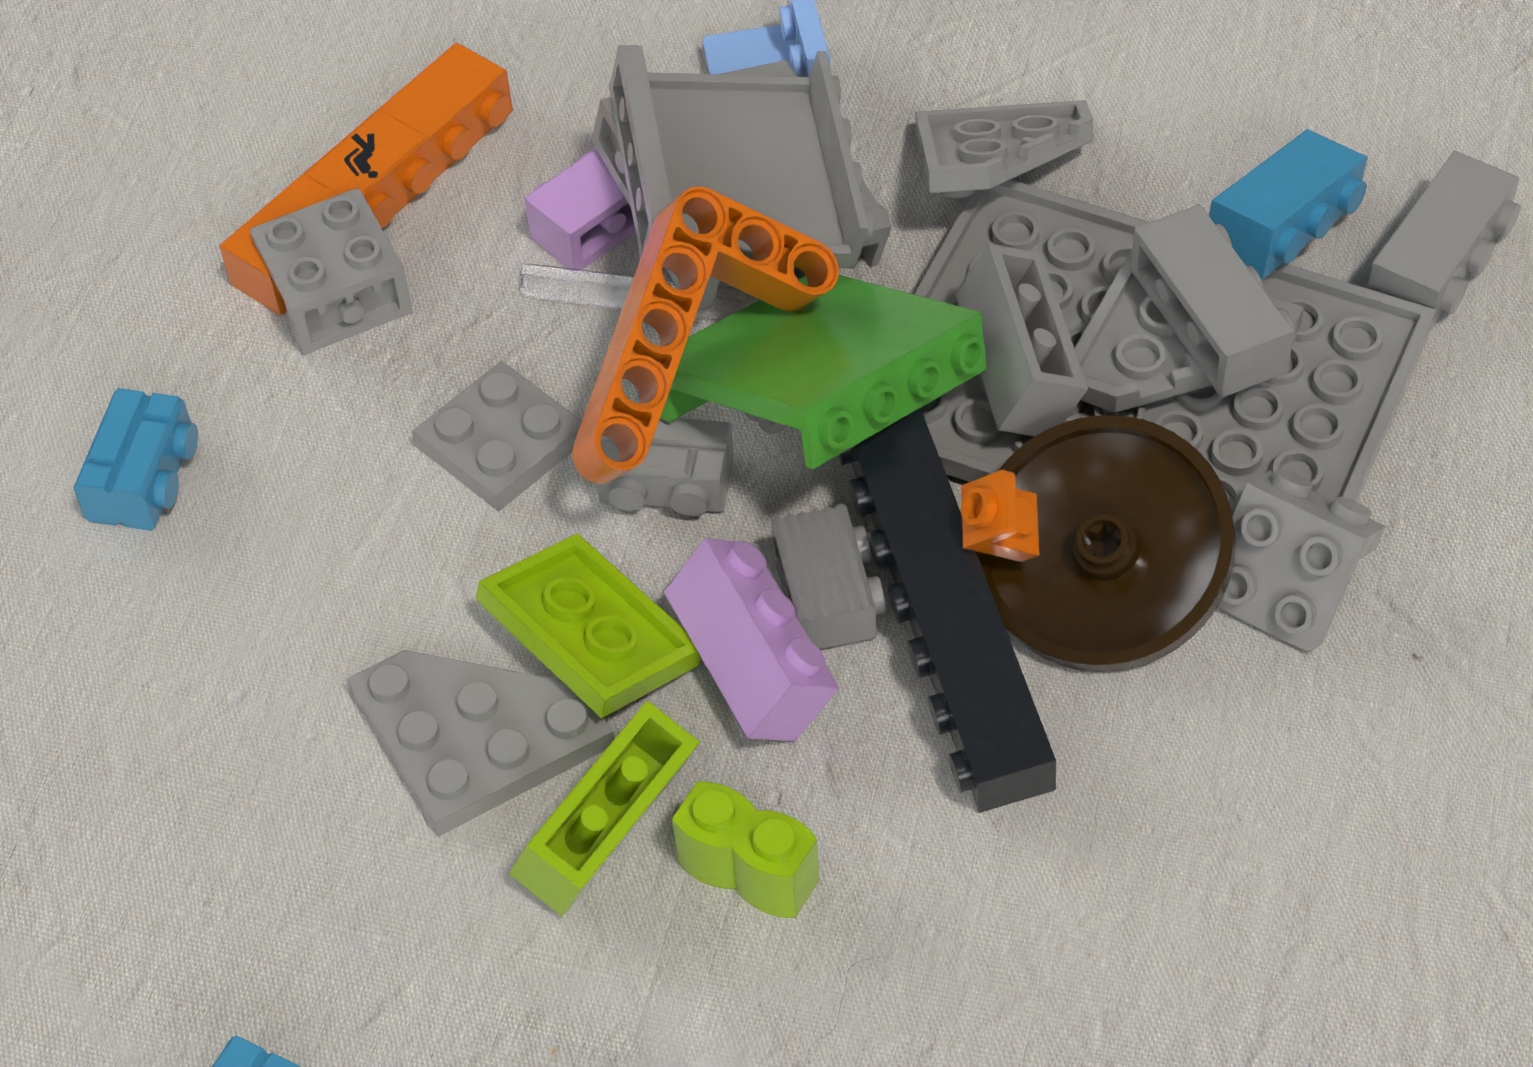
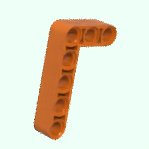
[572,186,839,484]

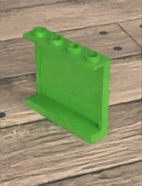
[660,275,987,469]

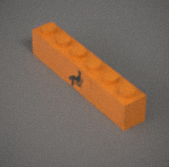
[219,42,513,316]

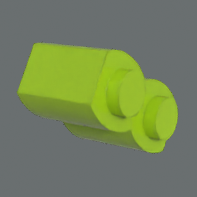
[672,781,819,918]

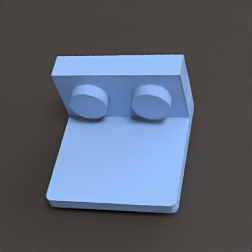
[702,0,830,77]

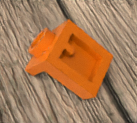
[961,470,1039,562]

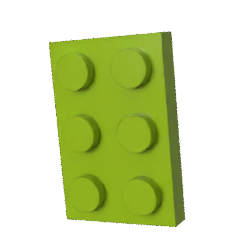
[476,533,701,719]

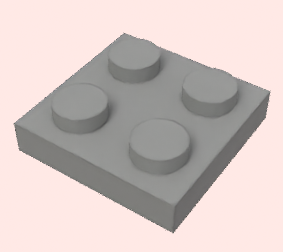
[412,360,582,512]

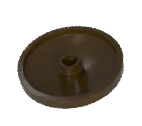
[976,415,1236,672]

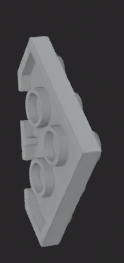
[915,100,1093,198]
[1074,249,1304,413]
[347,650,614,837]

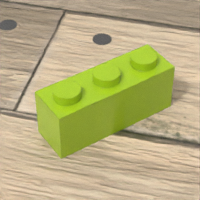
[508,700,700,917]

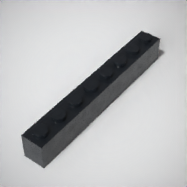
[837,408,1056,813]

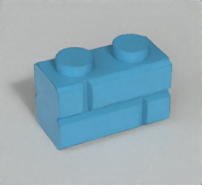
[73,388,198,531]

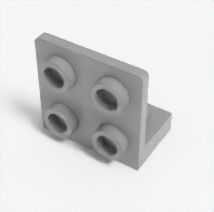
[250,189,413,356]

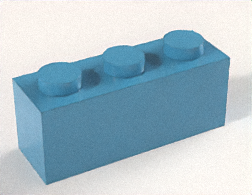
[1209,129,1368,280]

